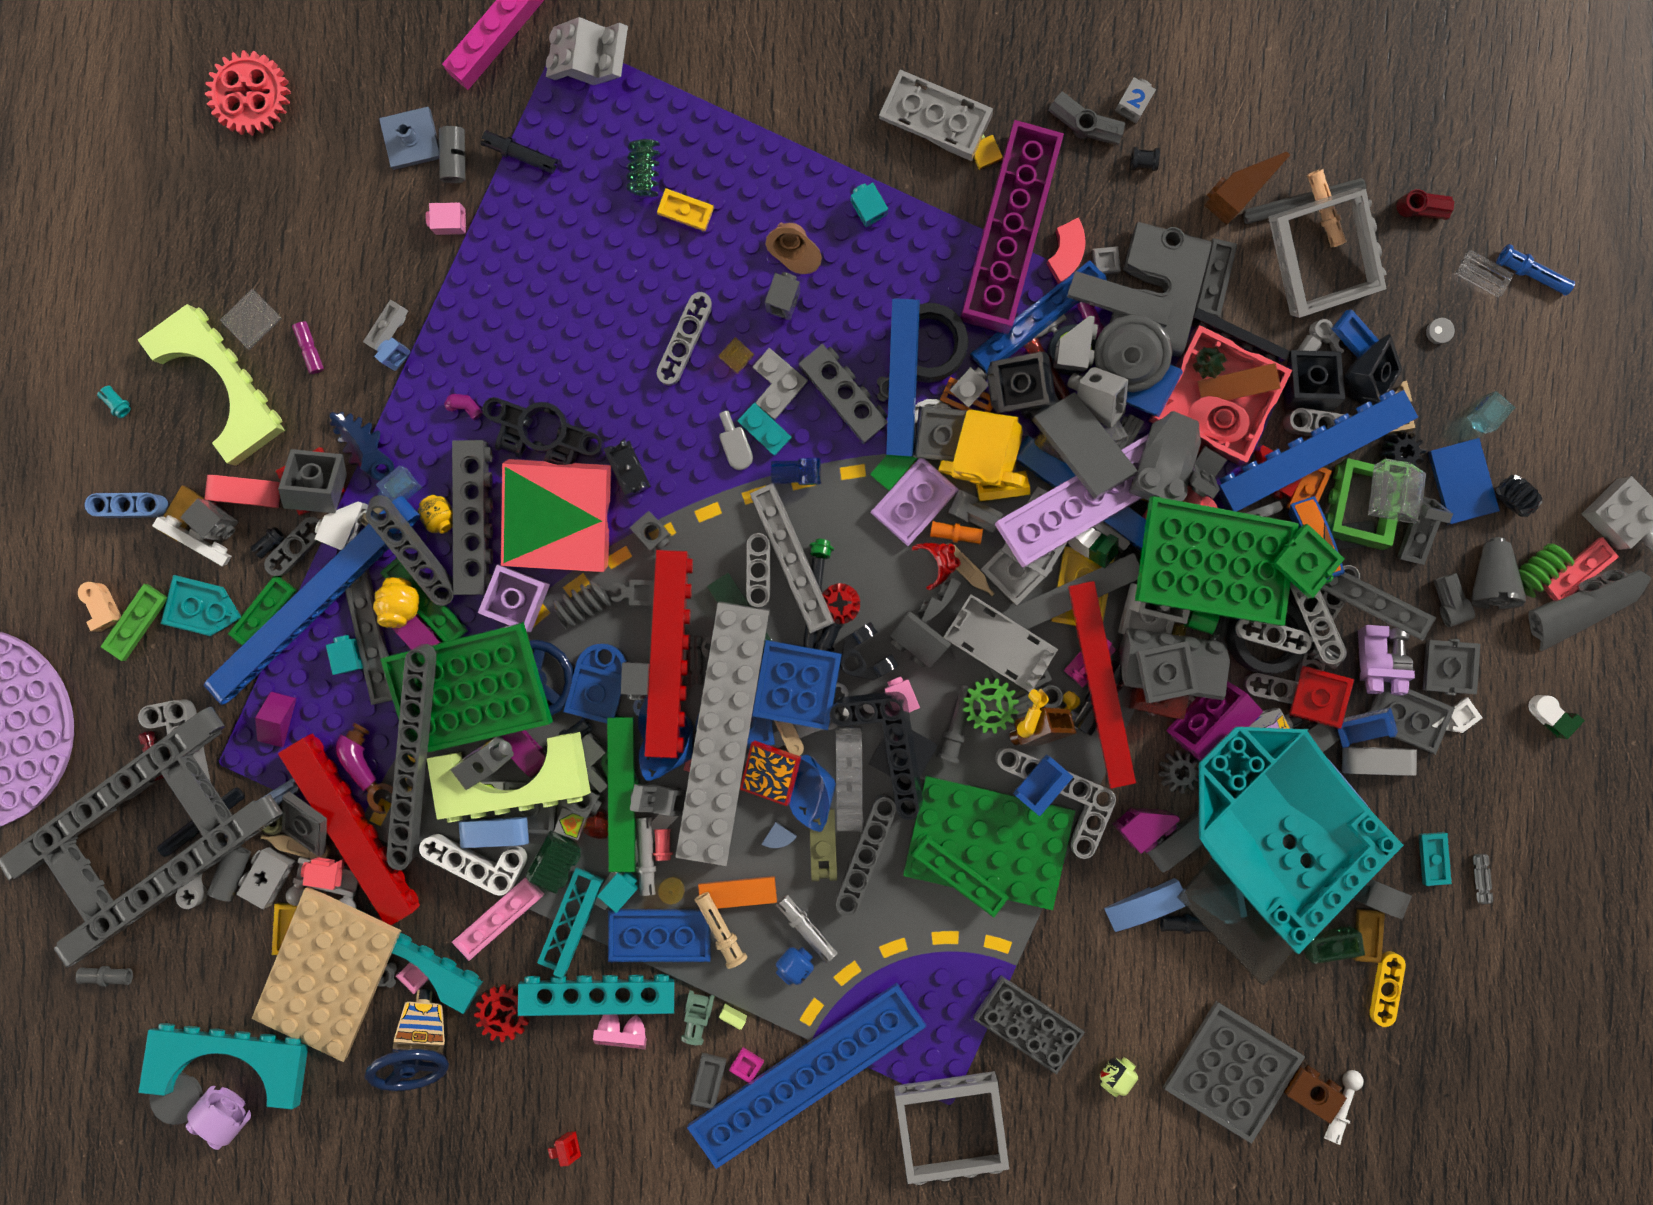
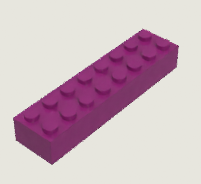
[960,120,1064,334]

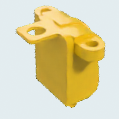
[938,409,1026,488]

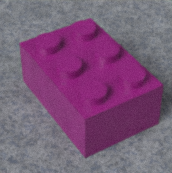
[1166,681,1263,761]

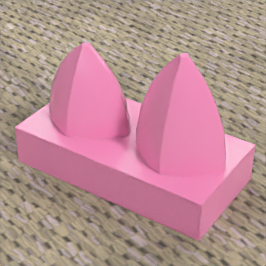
[593,1014,647,1049]

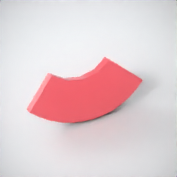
[1046,217,1085,284]

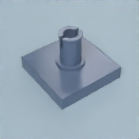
[379,107,439,170]

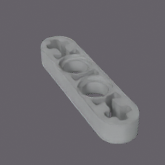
[657,292,712,386]

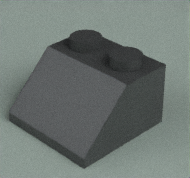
[889,612,951,668]

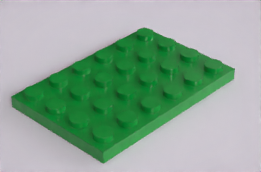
[1135,496,1299,626]
[380,622,553,757]
[903,775,1075,910]

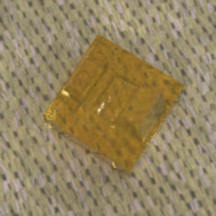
[718,337,755,374]

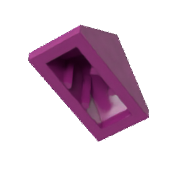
[255,692,297,747]

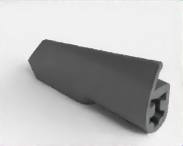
[1529,569,1651,651]

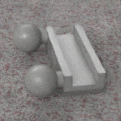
[286,857,359,909]

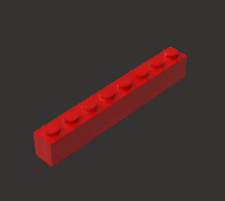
[645,550,693,759]
[278,733,420,925]

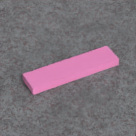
[452,875,544,961]

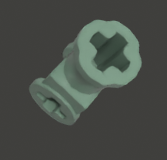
[681,990,715,1045]

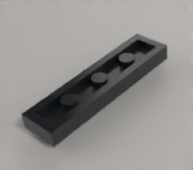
[1192,308,1290,364]

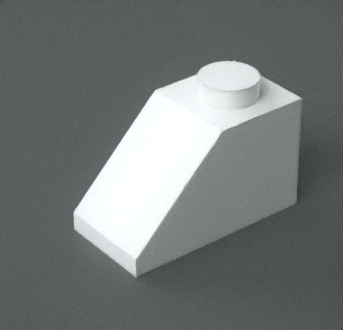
[315,502,368,550]

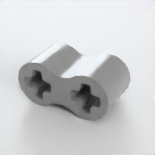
[176,863,208,909]

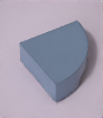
[762,822,797,848]

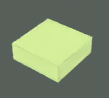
[719,1004,747,1030]

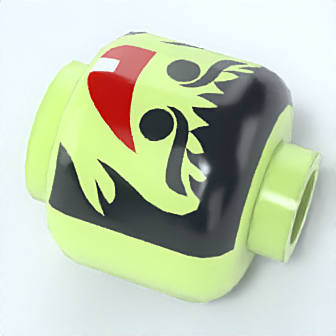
[1100,1057,1138,1097]

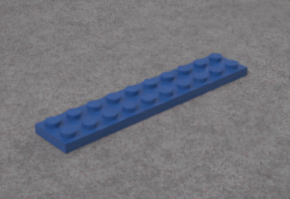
[687,982,926,1169]

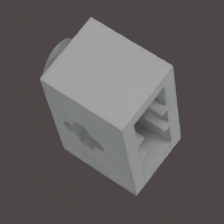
[236,846,297,909]

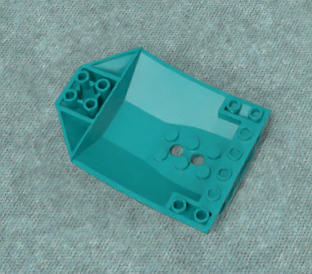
[1199,727,1404,954]

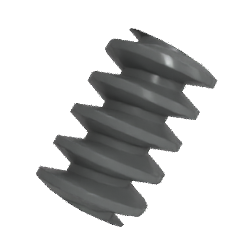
[553,579,611,630]

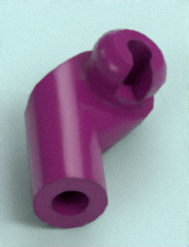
[444,394,483,420]

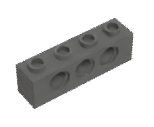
[799,344,888,444]

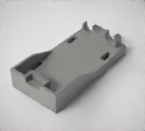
[879,70,993,161]
[943,594,1058,692]

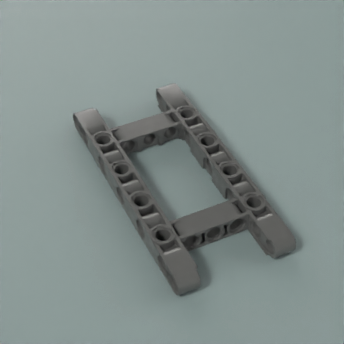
[0,707,284,968]

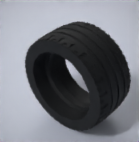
[890,303,968,383]
[1226,603,1309,674]

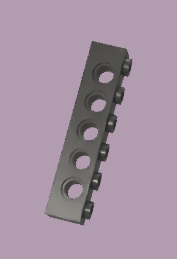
[452,440,493,595]

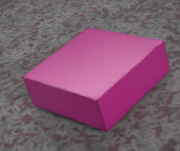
[729,1047,764,1083]

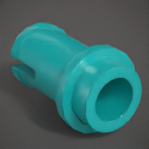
[97,386,131,418]

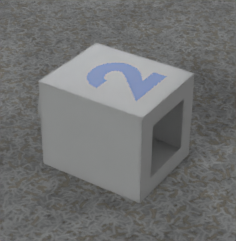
[1115,77,1156,123]

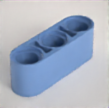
[85,493,169,518]
[458,817,529,848]

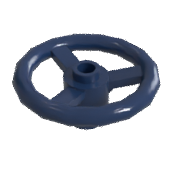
[529,640,574,716]
[365,1049,449,1091]

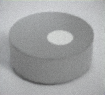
[1426,318,1455,344]

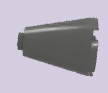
[1471,537,1526,609]

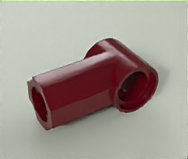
[1396,189,1454,220]

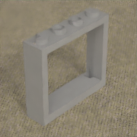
[1268,188,1387,318]
[894,1071,1009,1185]

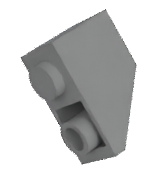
[1053,316,1098,372]

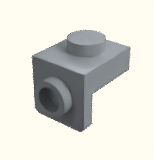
[950,367,988,407]

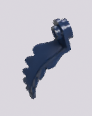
[329,412,395,481]

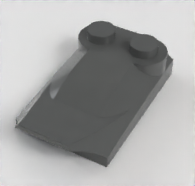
[1128,411,1201,501]

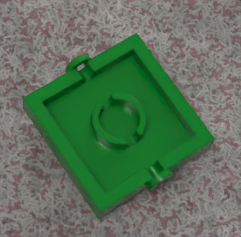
[1271,524,1345,598]

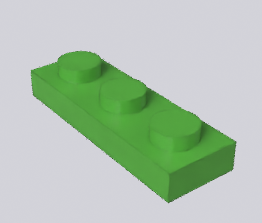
[101,584,167,661]

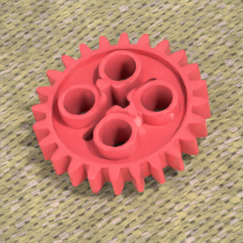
[205,50,291,136]

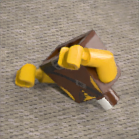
[1010,689,1080,746]

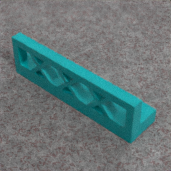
[537,867,604,978]

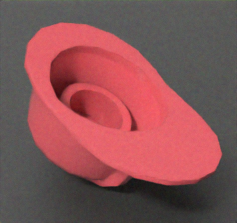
[1188,396,1250,442]

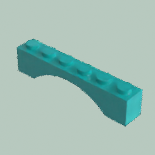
[357,909,483,1014]

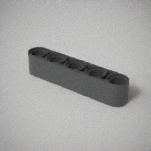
[366,495,453,606]
[836,795,896,917]

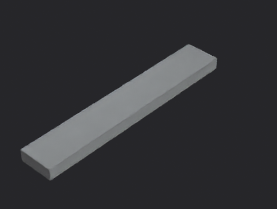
[750,483,835,633]

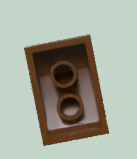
[1204,152,1290,225]

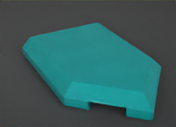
[161,575,241,636]

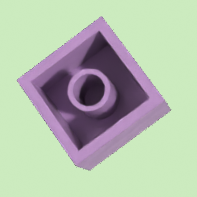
[478,565,550,632]

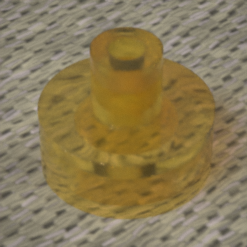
[658,877,685,904]

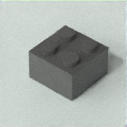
[278,449,347,513]

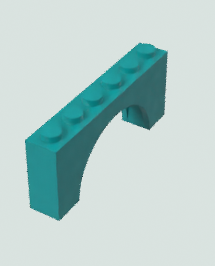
[138,1023,308,1109]

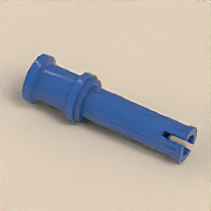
[1496,244,1575,296]

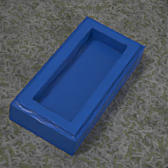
[1332,310,1379,358]

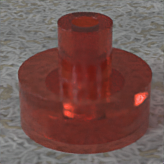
[583,812,608,839]

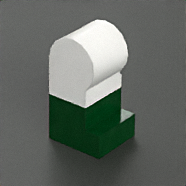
[1068,528,1119,568]
[1528,695,1585,739]

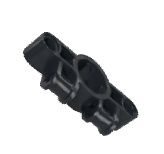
[482,397,605,465]

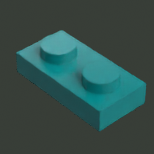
[737,402,792,456]
[1419,832,1452,886]

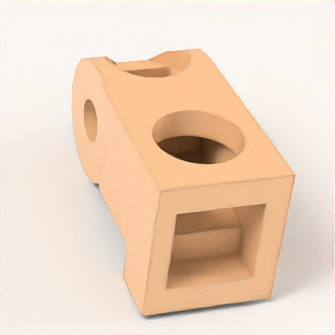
[78,582,121,632]

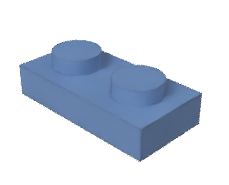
[374,337,411,371]

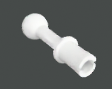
[1324,1070,1364,1145]

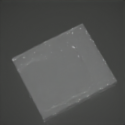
[220,289,282,350]

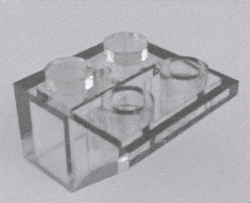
[1368,459,1426,524]

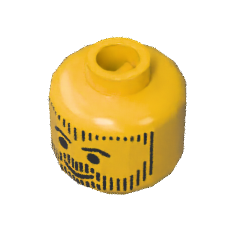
[417,495,453,534]

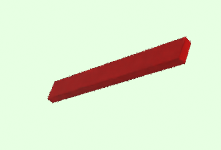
[1068,581,1136,789]

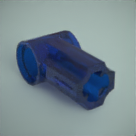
[771,458,821,485]

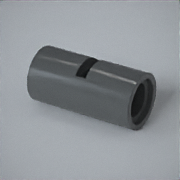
[439,126,466,183]
[207,846,251,901]

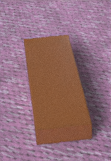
[1198,363,1281,401]

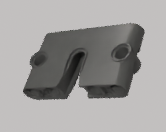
[1110,221,1211,358]

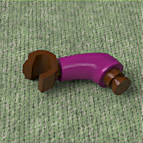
[336,723,393,814]

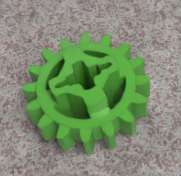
[963,678,1019,734]

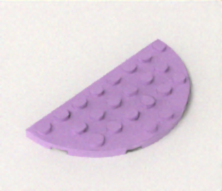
[0,632,74,826]

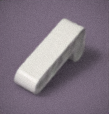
[419,834,527,896]

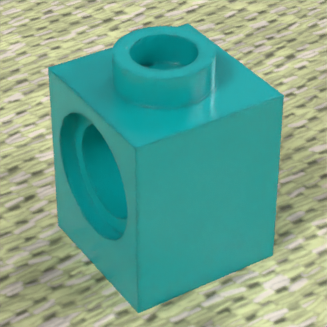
[851,183,888,228]
[326,635,363,675]
[597,872,639,913]

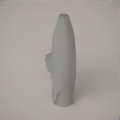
[1033,314,1066,339]

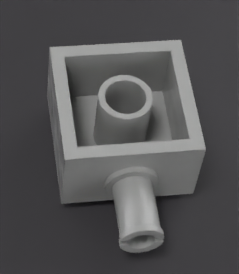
[1582,476,1653,553]

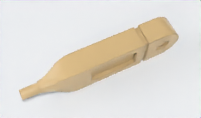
[946,543,995,596]
[774,720,804,756]
[261,834,330,859]

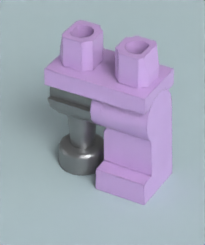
[1358,625,1415,696]

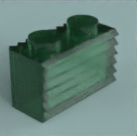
[525,830,581,894]
[1304,926,1365,964]

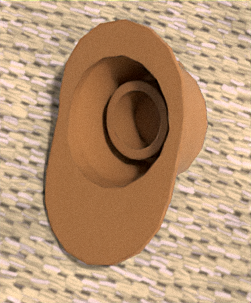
[766,222,822,274]

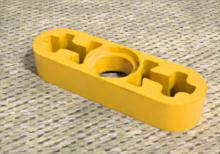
[1370,951,1406,1027]

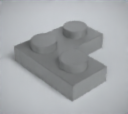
[753,348,808,420]

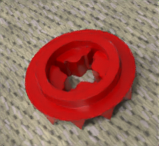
[822,583,860,624]

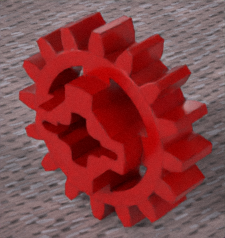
[474,984,530,1042]

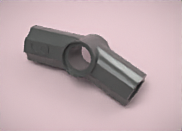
[1048,91,1125,146]

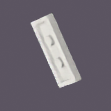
[152,515,232,566]

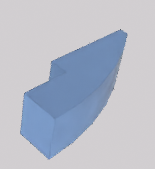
[1104,878,1190,932]

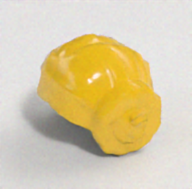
[373,577,419,628]

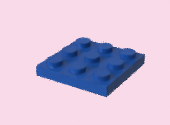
[752,640,842,730]

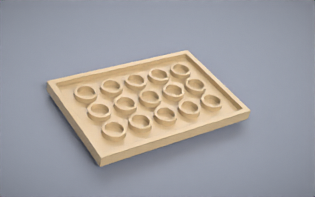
[252,886,401,1062]

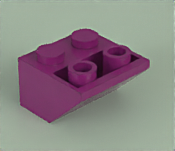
[1112,807,1180,853]

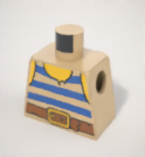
[393,989,445,1052]

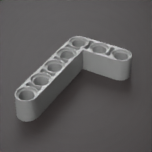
[1290,582,1347,664]
[995,746,1116,859]

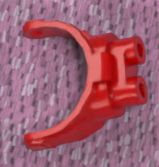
[912,543,961,590]

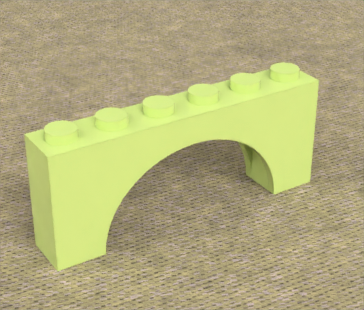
[138,304,285,466]
[427,732,591,823]

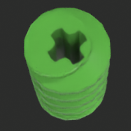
[1518,543,1574,598]

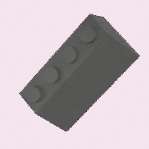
[1118,628,1230,700]

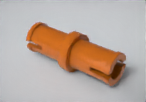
[930,521,983,545]

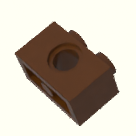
[1284,1065,1347,1124]

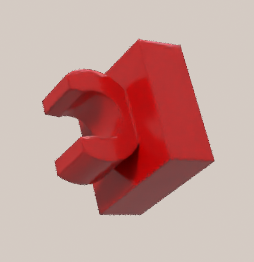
[548,1131,581,1167]

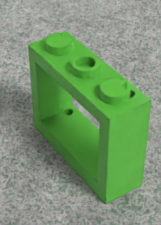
[1325,458,1407,550]

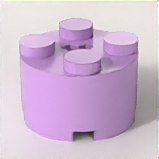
[186,1086,251,1150]

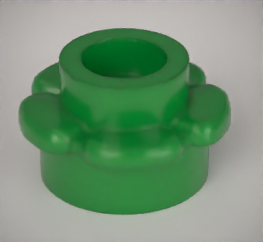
[809,539,834,559]

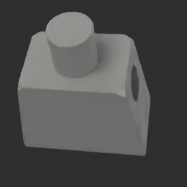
[1067,367,1128,428]

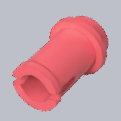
[653,829,673,861]

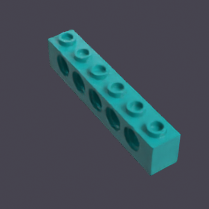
[518,974,674,1016]

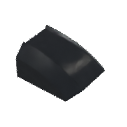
[1343,334,1402,405]
[987,352,1056,413]

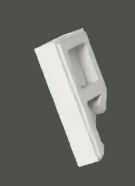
[1432,697,1482,733]

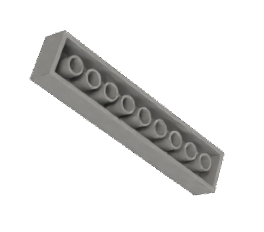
[675,601,770,866]

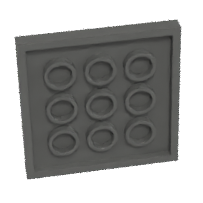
[1163,1001,1305,1144]

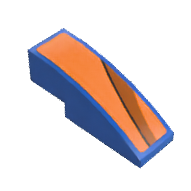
[1288,496,1345,579]

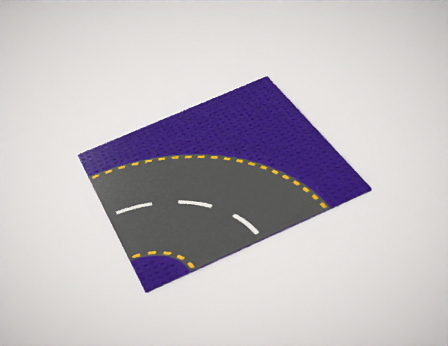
[219,63,1282,1105]

